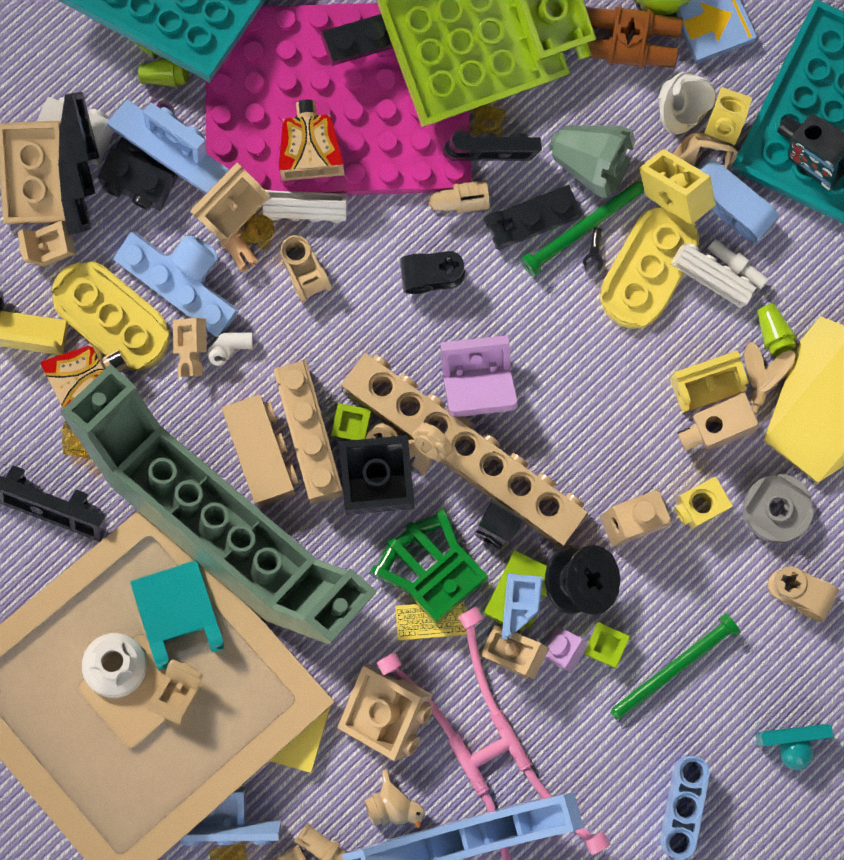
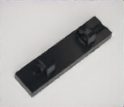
[0,465,106,542]

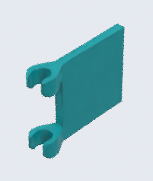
[130,560,224,670]

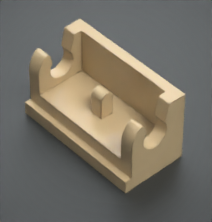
[190,163,271,244]

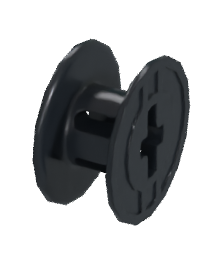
[545,545,621,615]

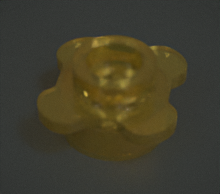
[471,106,506,137]
[241,214,275,250]

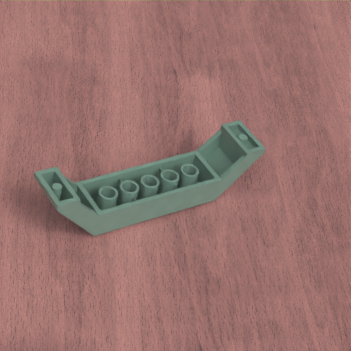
[61,364,377,645]

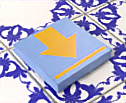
[673,0,757,64]

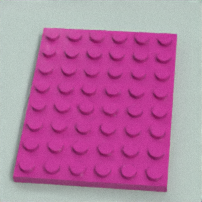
[206,3,472,195]

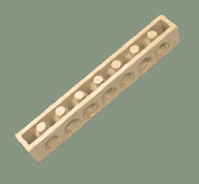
[341,353,588,548]

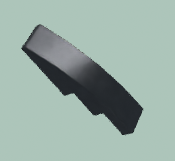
[58,92,100,236]

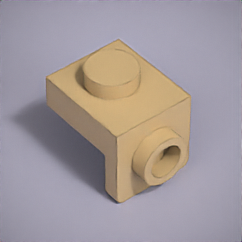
[18,221,76,267]
[147,660,203,725]

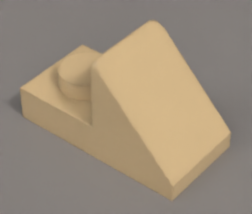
[480,625,549,680]

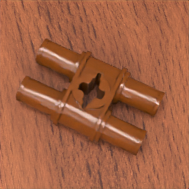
[586,5,683,69]

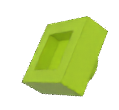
[331,403,372,441]
[583,622,630,669]

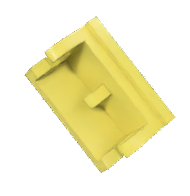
[670,351,749,413]

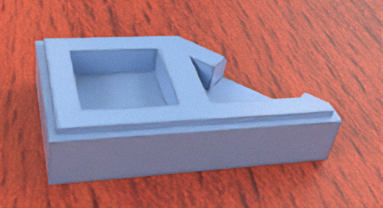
[501,573,543,640]

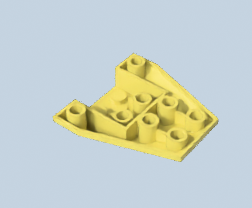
[763,316,844,483]

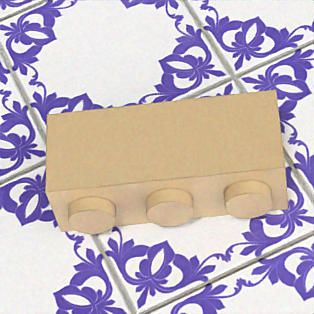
[221,394,299,508]

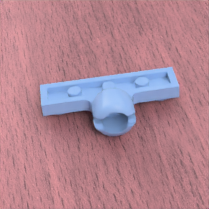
[113,232,240,338]

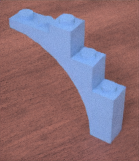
[342,792,584,860]

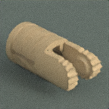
[428,180,490,214]

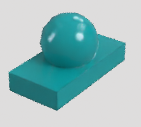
[755,724,834,770]

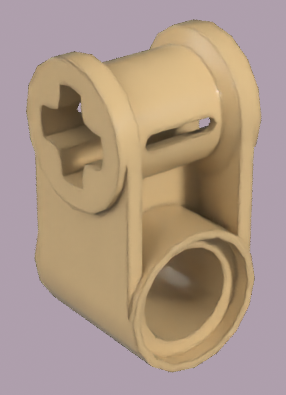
[280,235,332,304]
[767,566,840,622]

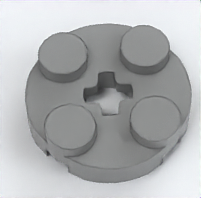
[742,474,814,543]

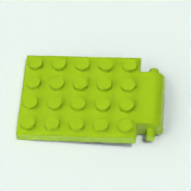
[376,0,597,127]

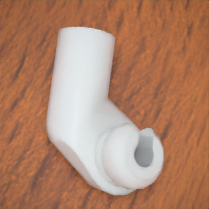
[207,332,253,366]

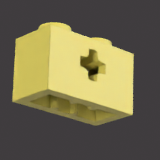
[639,149,716,225]

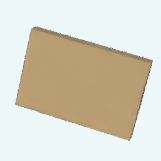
[0,121,66,224]

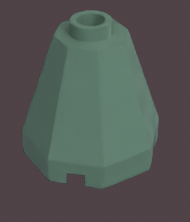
[549,125,635,199]

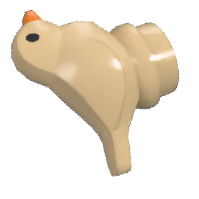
[364,769,425,828]

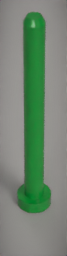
[520,181,644,277]
[610,613,741,720]

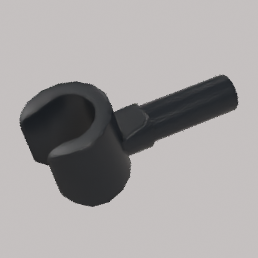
[582,227,603,272]

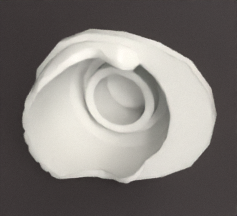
[657,72,716,135]

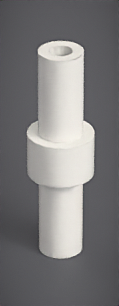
[707,239,769,290]

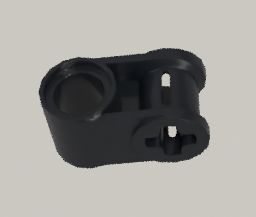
[400,251,465,294]
[474,499,524,549]

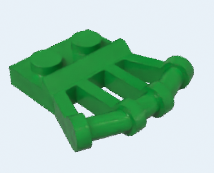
[369,509,488,625]

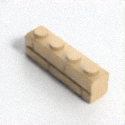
[273,360,344,505]

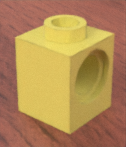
[704,87,752,145]
[674,476,733,530]

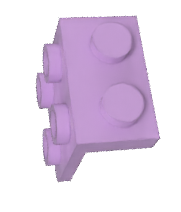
[440,335,517,417]

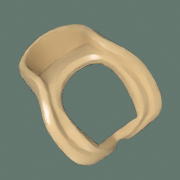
[673,132,738,169]

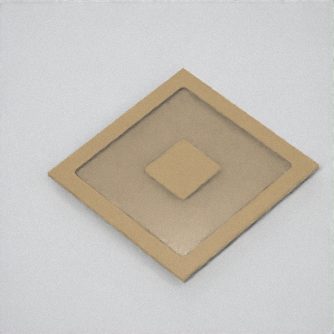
[0,511,335,860]

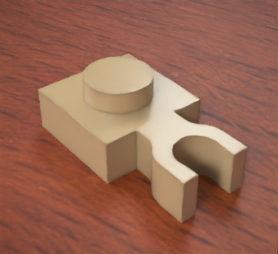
[173,318,207,377]

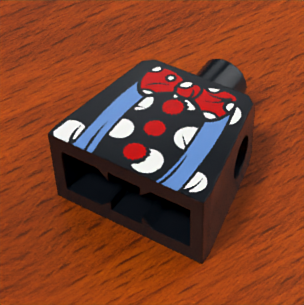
[777,114,844,191]

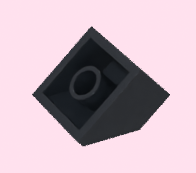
[339,435,415,515]

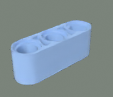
[696,156,779,243]
[660,756,710,860]

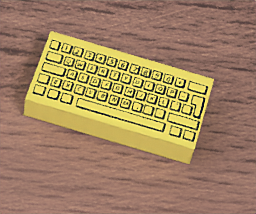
[395,601,467,641]

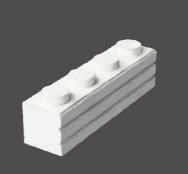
[263,190,348,223]
[670,244,756,308]

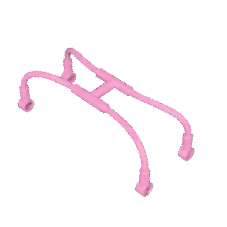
[377,607,611,860]

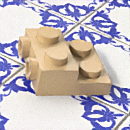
[337,664,433,761]

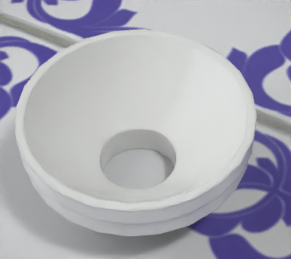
[82,633,147,698]

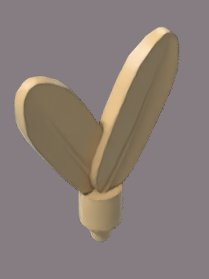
[744,342,796,415]

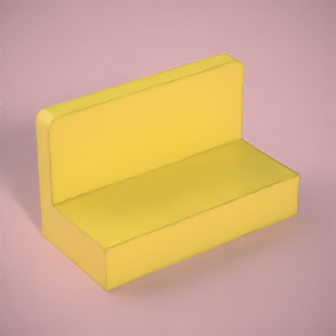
[0,311,69,355]

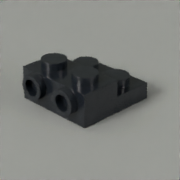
[97,137,179,211]

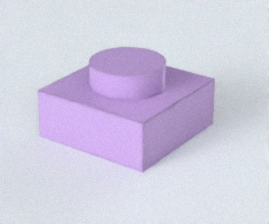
[545,626,589,674]

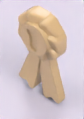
[408,423,452,476]

